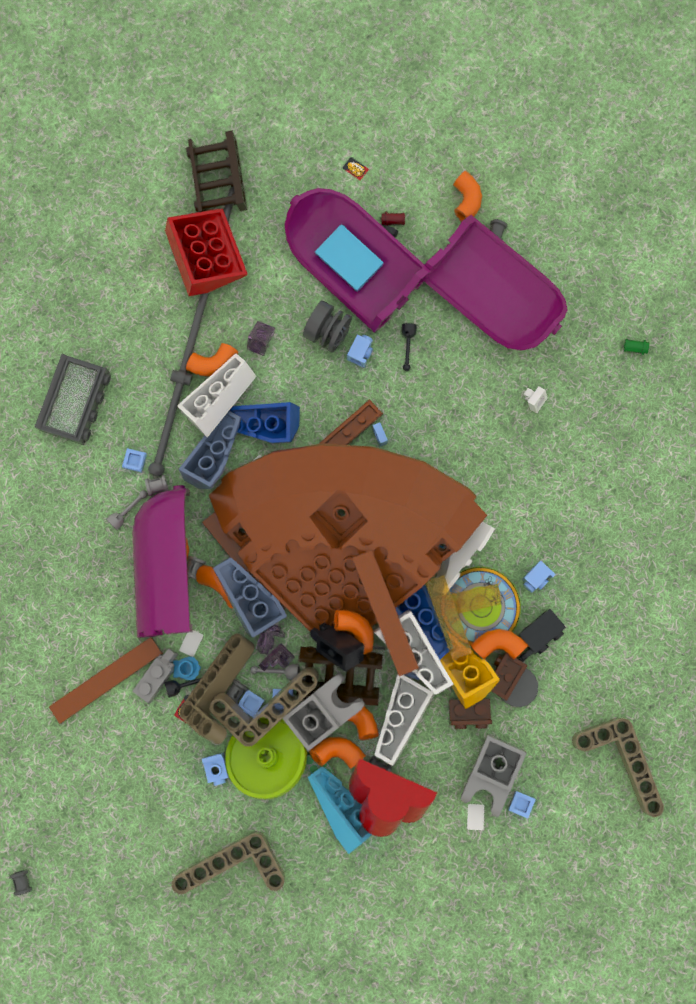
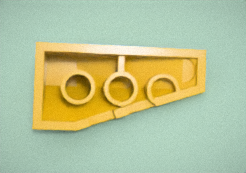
[440,631,500,709]

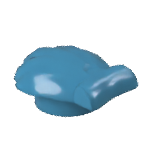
[173,657,201,680]

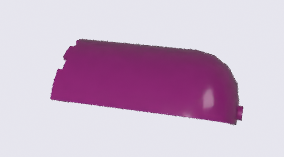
[284,188,431,333]
[424,215,568,351]
[132,485,192,638]

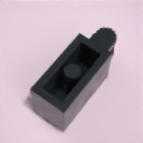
[518,609,566,662]
[310,623,364,672]

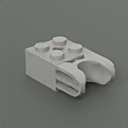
[283,673,365,751]
[461,733,527,817]

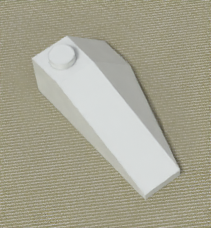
[433,522,495,596]

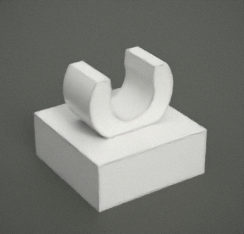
[523,386,548,413]

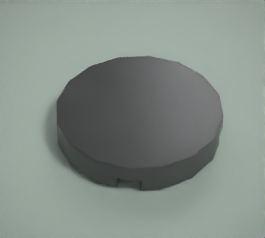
[500,669,538,707]

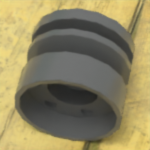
[303,300,352,353]

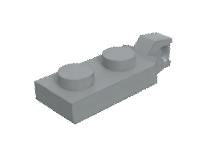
[132,648,178,704]

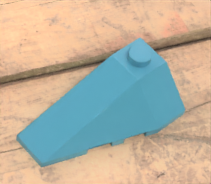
[308,766,372,854]

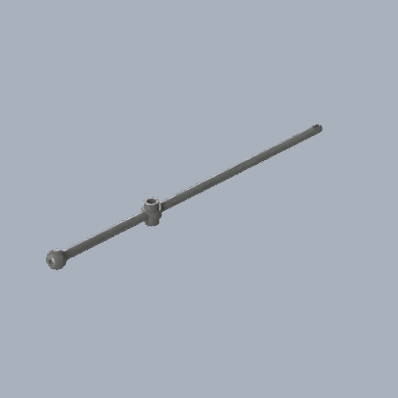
[148,187,234,476]

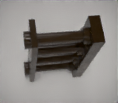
[186,130,247,213]
[296,646,383,706]

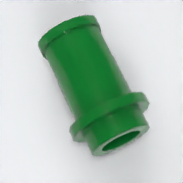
[624,339,650,355]

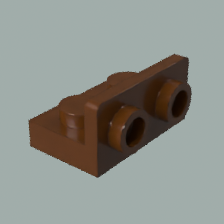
[491,652,528,701]
[449,699,492,729]

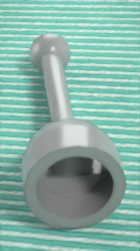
[106,490,147,530]
[250,664,300,680]

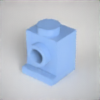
[347,334,373,368]
[522,561,556,593]
[201,752,229,786]

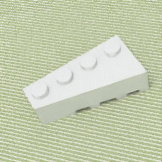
[177,354,256,437]
[373,610,453,695]
[375,674,435,766]

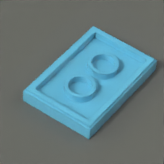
[315,224,384,292]

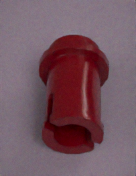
[381,211,405,226]

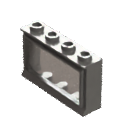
[35,354,111,445]

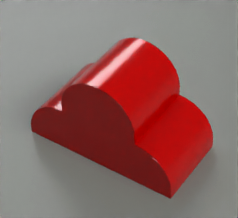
[349,759,437,837]

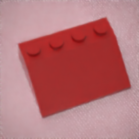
[165,208,247,296]

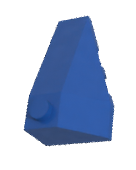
[229,402,300,443]
[395,585,453,660]

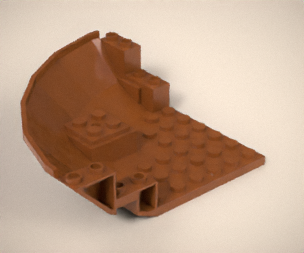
[209,444,487,637]

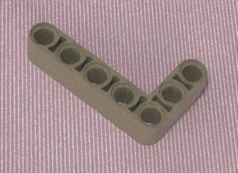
[179,633,255,745]
[210,667,319,747]
[572,718,664,817]
[171,831,285,894]

